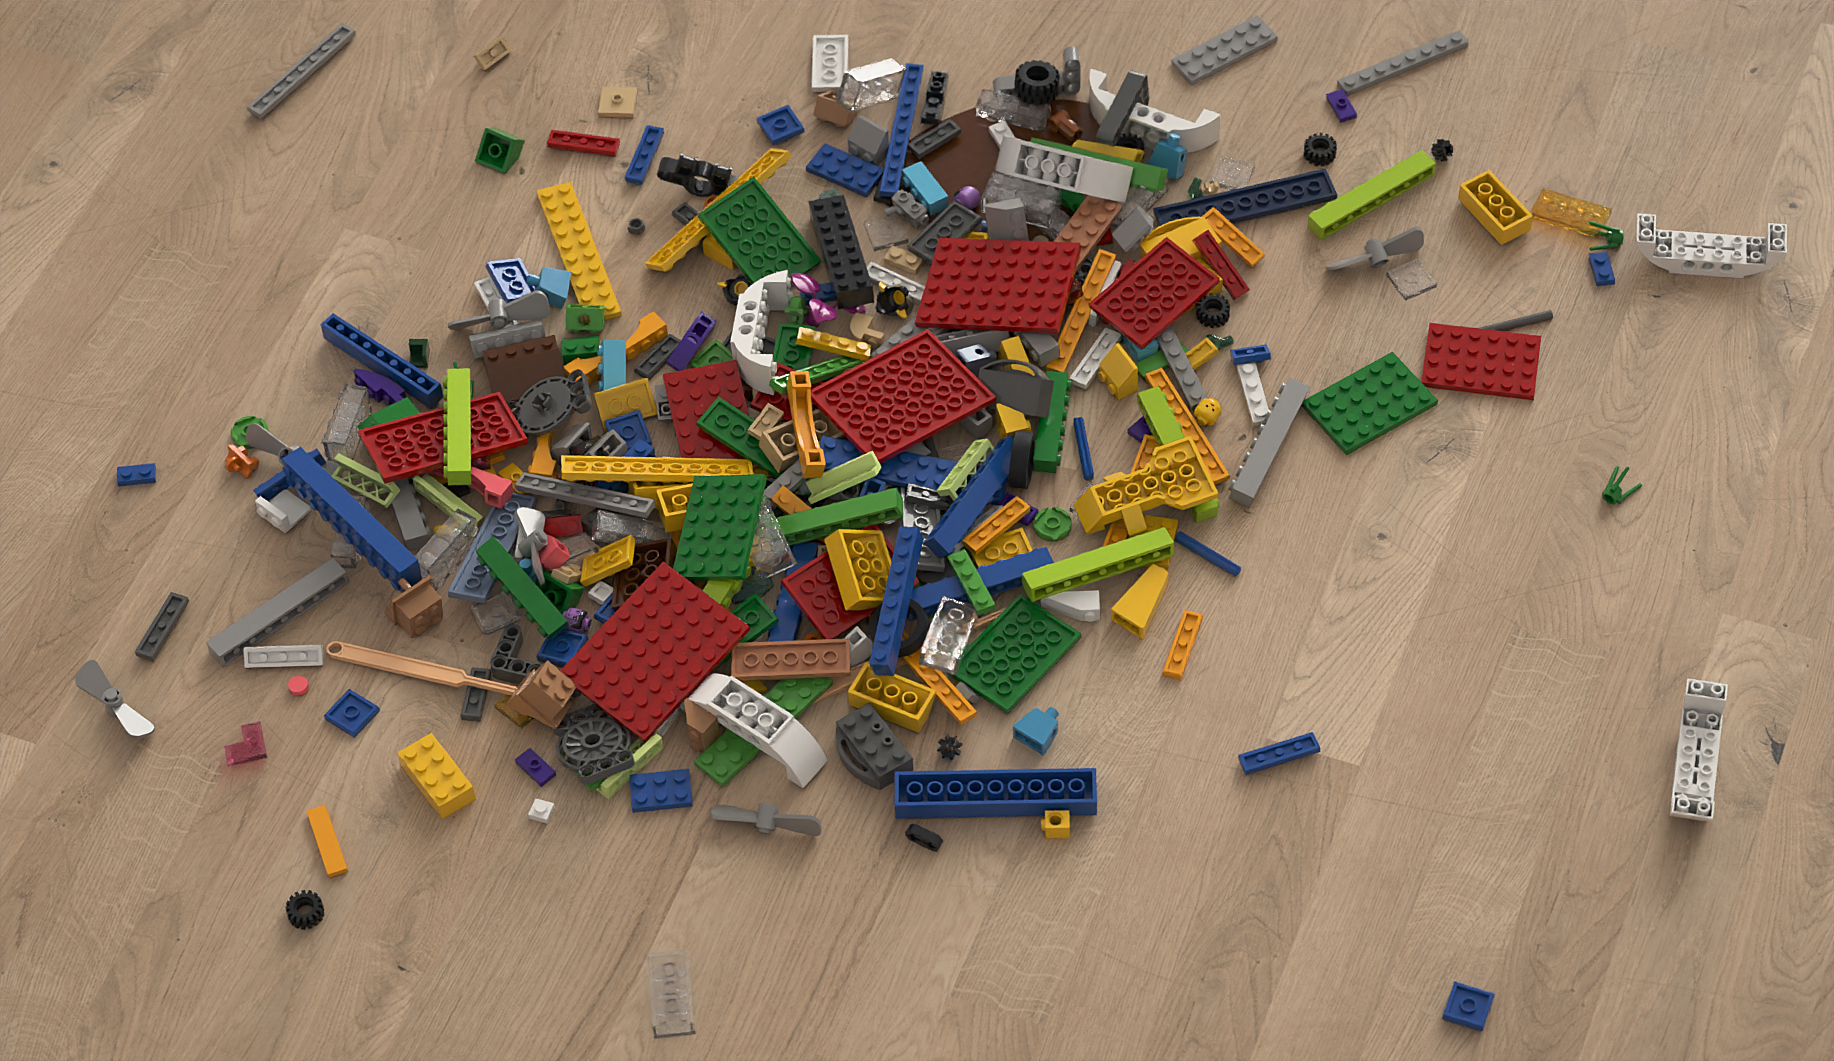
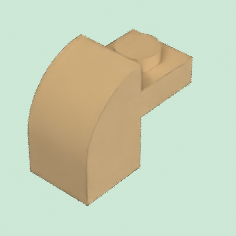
[850,313,885,349]

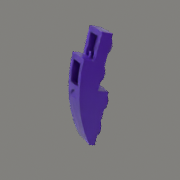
[666,311,717,371]
[353,369,406,405]

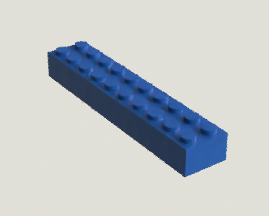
[282,447,422,593]
[895,768,1097,819]

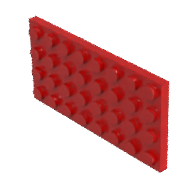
[358,392,528,484]

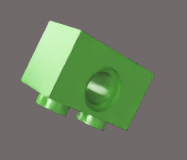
[566,304,605,333]

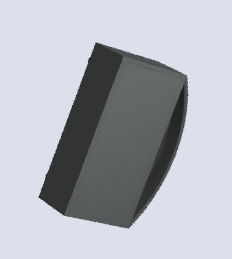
[978,359,1054,418]
[836,703,914,790]

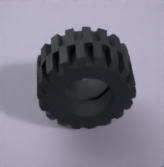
[1014,60,1060,106]

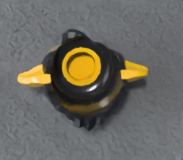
[717,274,753,305]
[875,282,914,319]

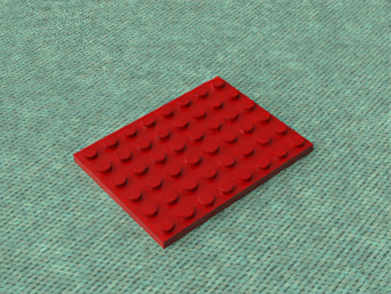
[915,238,1081,333]
[811,329,996,464]
[560,562,750,743]

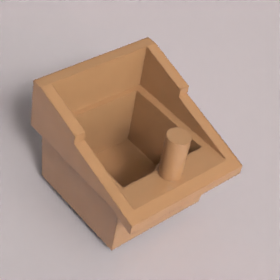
[384,575,443,638]
[506,660,576,729]

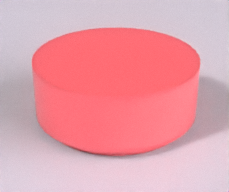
[288,676,309,696]

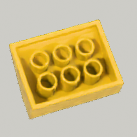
[824,529,891,610]

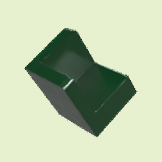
[409,339,430,368]

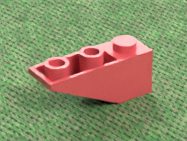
[539,535,570,571]

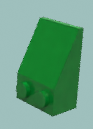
[357,397,420,430]

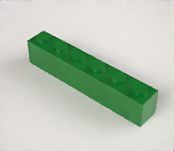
[1033,371,1072,473]
[475,536,569,640]

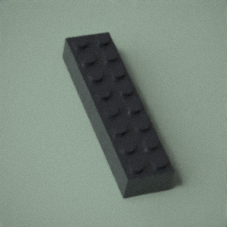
[808,195,874,310]

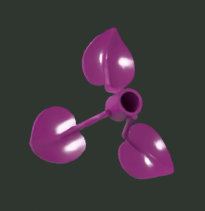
[790,273,867,328]

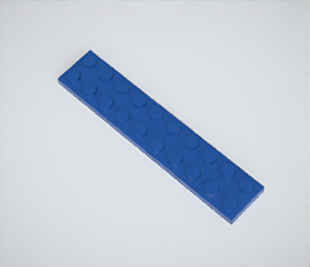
[820,436,1007,505]

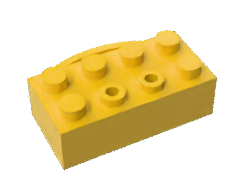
[1139,217,1222,262]

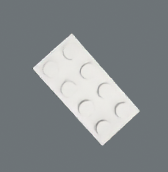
[812,35,848,92]

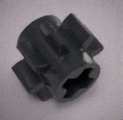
[1431,139,1453,161]
[937,734,963,760]

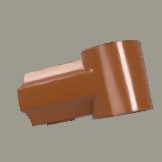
[1047,110,1083,142]

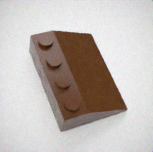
[482,335,566,403]
[611,538,678,610]

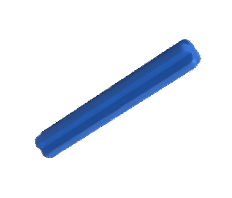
[1073,417,1094,480]
[1175,531,1241,576]

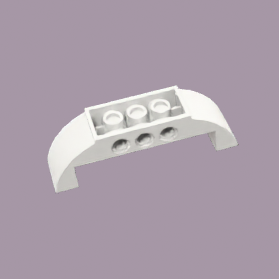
[1089,69,1220,153]
[995,135,1134,203]
[1636,213,1787,278]
[730,270,794,395]
[679,673,828,788]
[1670,678,1728,822]

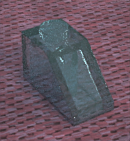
[731,566,774,605]

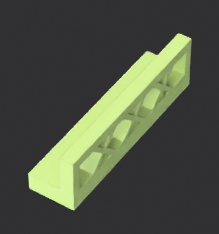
[936,439,994,501]
[805,451,881,504]
[332,453,400,508]
[413,473,483,533]
[596,733,663,799]

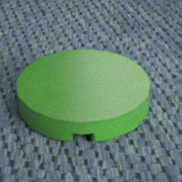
[231,416,269,449]
[1034,507,1072,541]

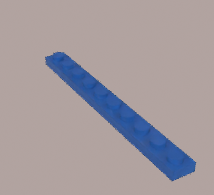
[880,63,924,197]

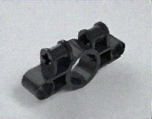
[657,153,739,197]

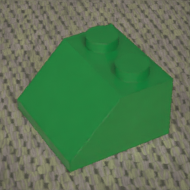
[475,128,525,174]
[562,335,600,366]
[537,571,584,615]

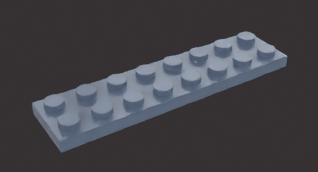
[448,492,537,604]

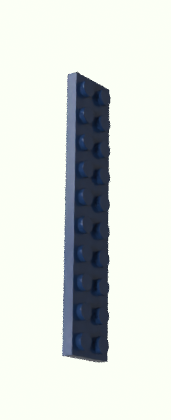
[1153,168,1337,226]

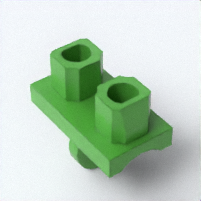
[785,296,809,325]

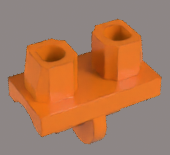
[225,444,259,479]

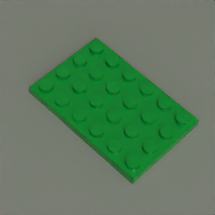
[697,177,822,284]
[1301,351,1438,455]
[673,474,767,581]
[946,594,1081,714]

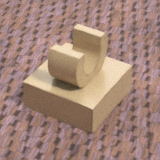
[1200,181,1221,197]

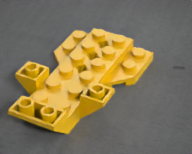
[1073,436,1219,538]

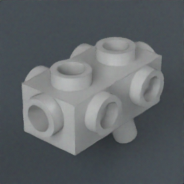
[884,190,929,229]

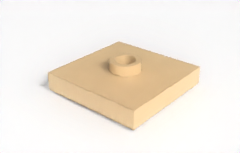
[598,86,638,118]

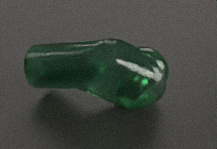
[1188,178,1204,199]
[1205,334,1234,350]

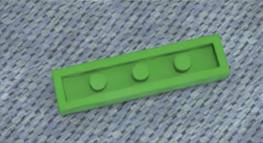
[947,549,996,615]

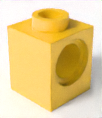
[1041,810,1070,839]

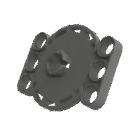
[507,369,592,437]
[553,704,635,784]

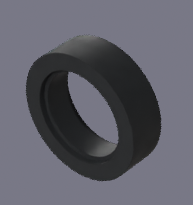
[1009,430,1036,489]
[869,599,930,657]

